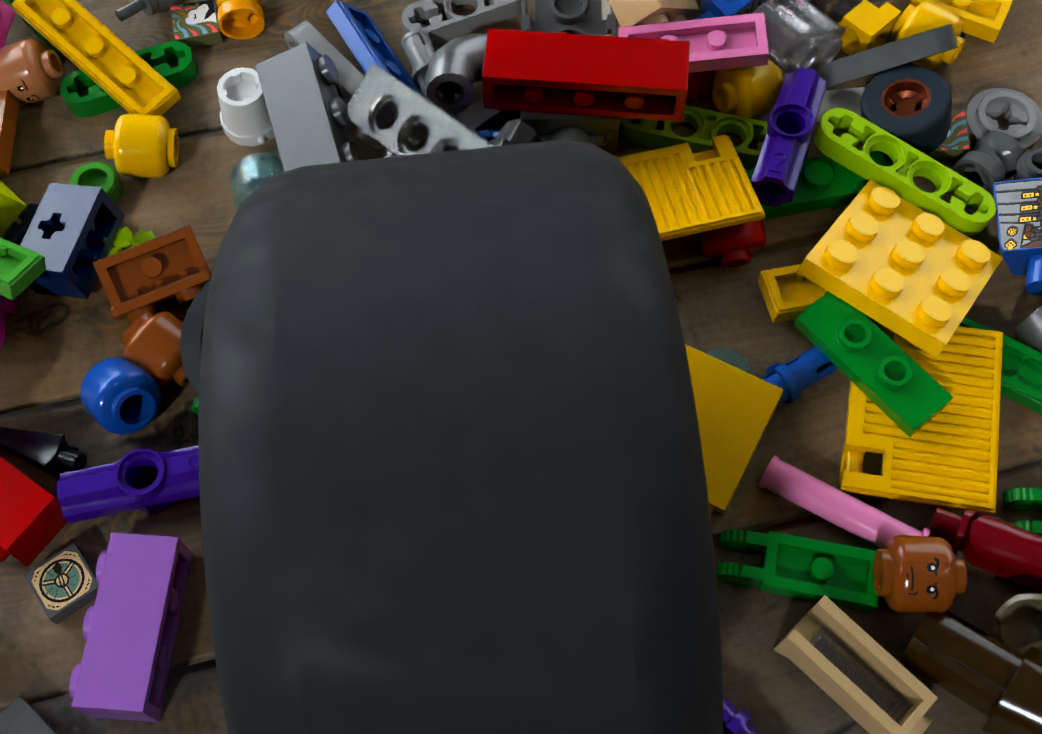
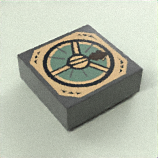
[24,543,99,624]

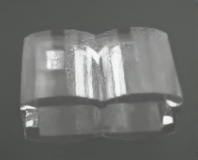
[754,0,846,73]

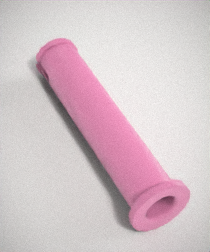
[758,455,930,549]

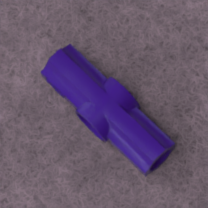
[751,67,827,207]
[56,445,200,523]

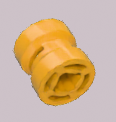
[216,0,265,40]

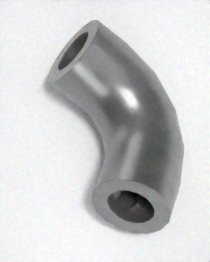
[425,34,487,113]

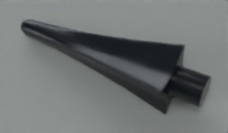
[0,426,87,480]

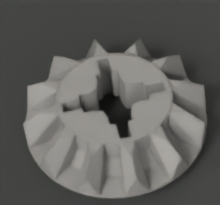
[966,88,1042,149]

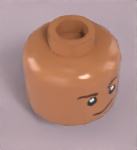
[0,38,64,107]

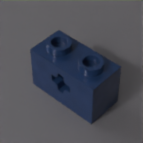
[20,182,125,299]

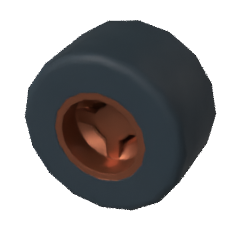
[860,65,952,159]

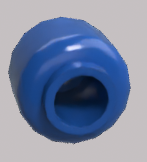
[80,357,162,435]

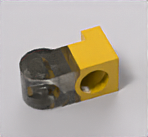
[807,0,902,55]

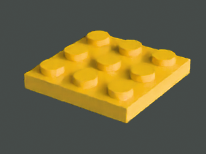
[798,179,1003,359]

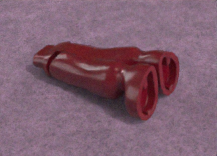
[929,507,1042,594]

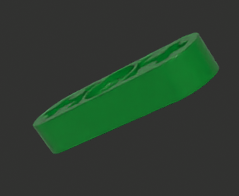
[60,41,198,117]

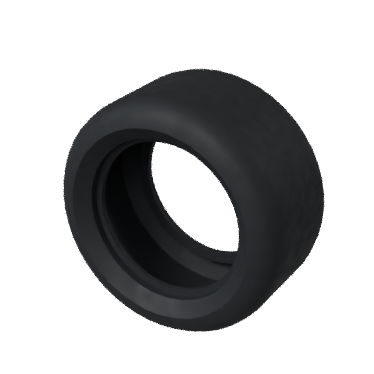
[198,140,723,734]

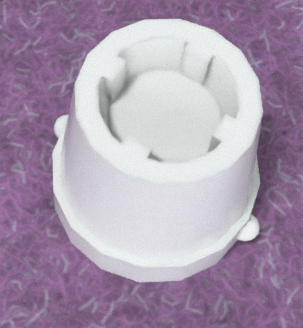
[217,67,275,147]

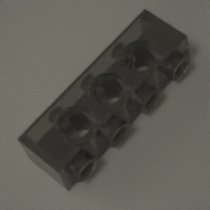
[342,63,497,158]

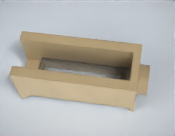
[773,595,938,734]

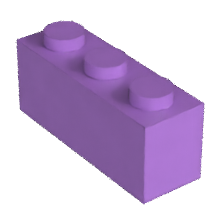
[69,532,193,723]

